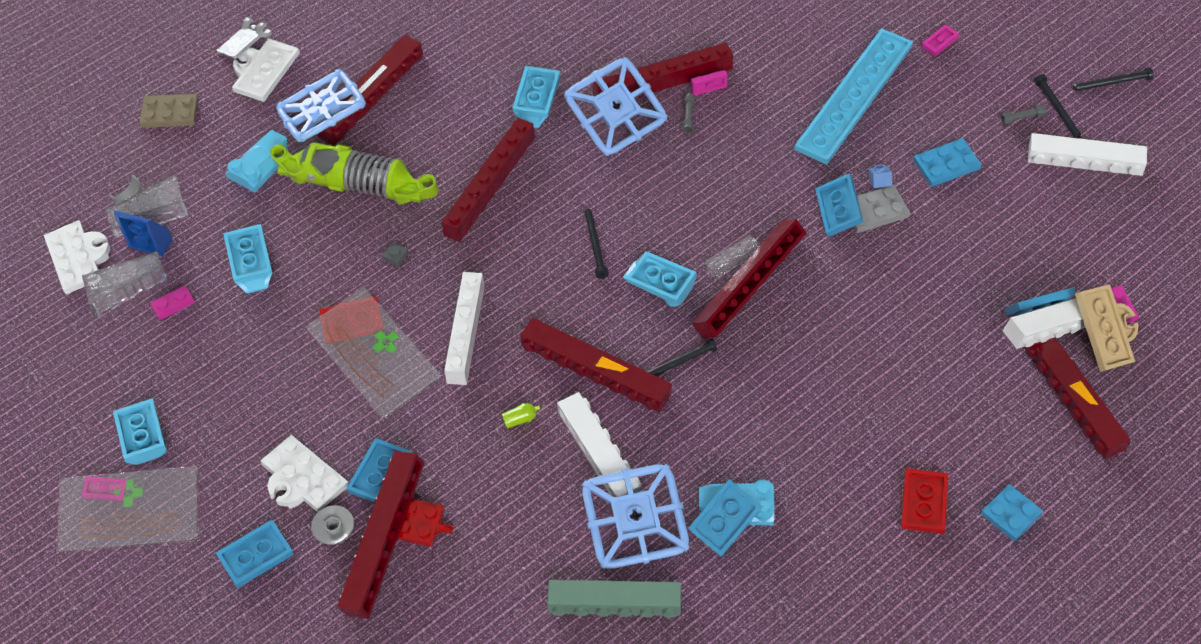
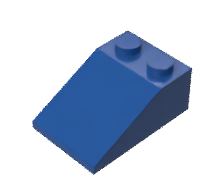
[113,210,173,257]

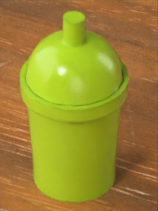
[502,403,540,429]

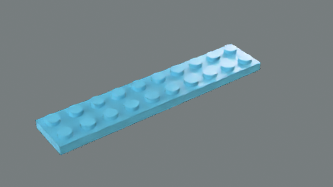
[794,28,913,165]

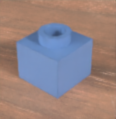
[869,165,892,188]

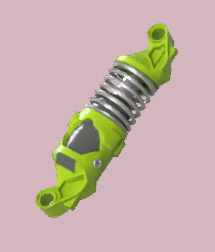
[270,142,439,205]

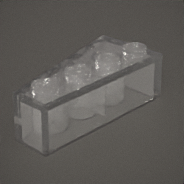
[105,174,188,237]
[82,251,167,318]

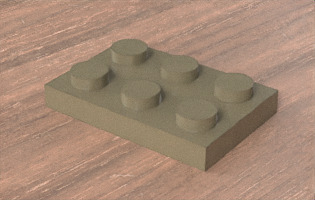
[140,94,199,128]

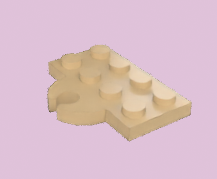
[1075,284,1139,372]

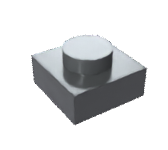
[382,242,409,267]

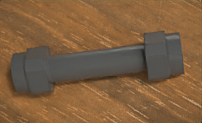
[682,93,695,134]
[1001,105,1047,125]

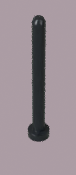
[1073,67,1154,91]
[1034,74,1081,139]
[584,208,609,279]
[647,338,717,376]

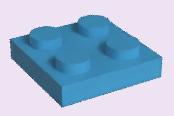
[981,484,1043,542]

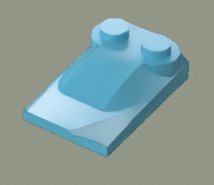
[512,66,561,128]
[225,130,288,192]
[223,224,272,294]
[623,251,697,307]
[113,398,167,465]
[699,480,774,526]

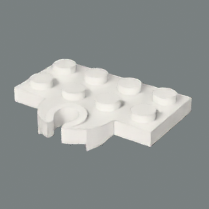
[232,38,300,102]
[44,220,110,294]
[261,435,349,512]

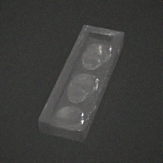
[704,235,760,279]

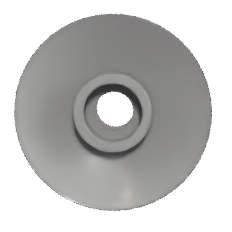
[311,505,354,545]

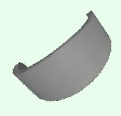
[109,174,141,205]

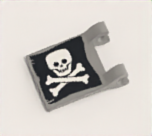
[217,17,272,59]

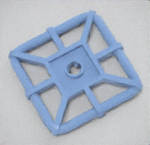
[564,57,668,156]
[276,69,366,142]
[582,464,690,569]

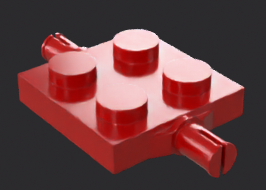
[397,499,454,547]

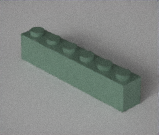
[548,580,681,618]

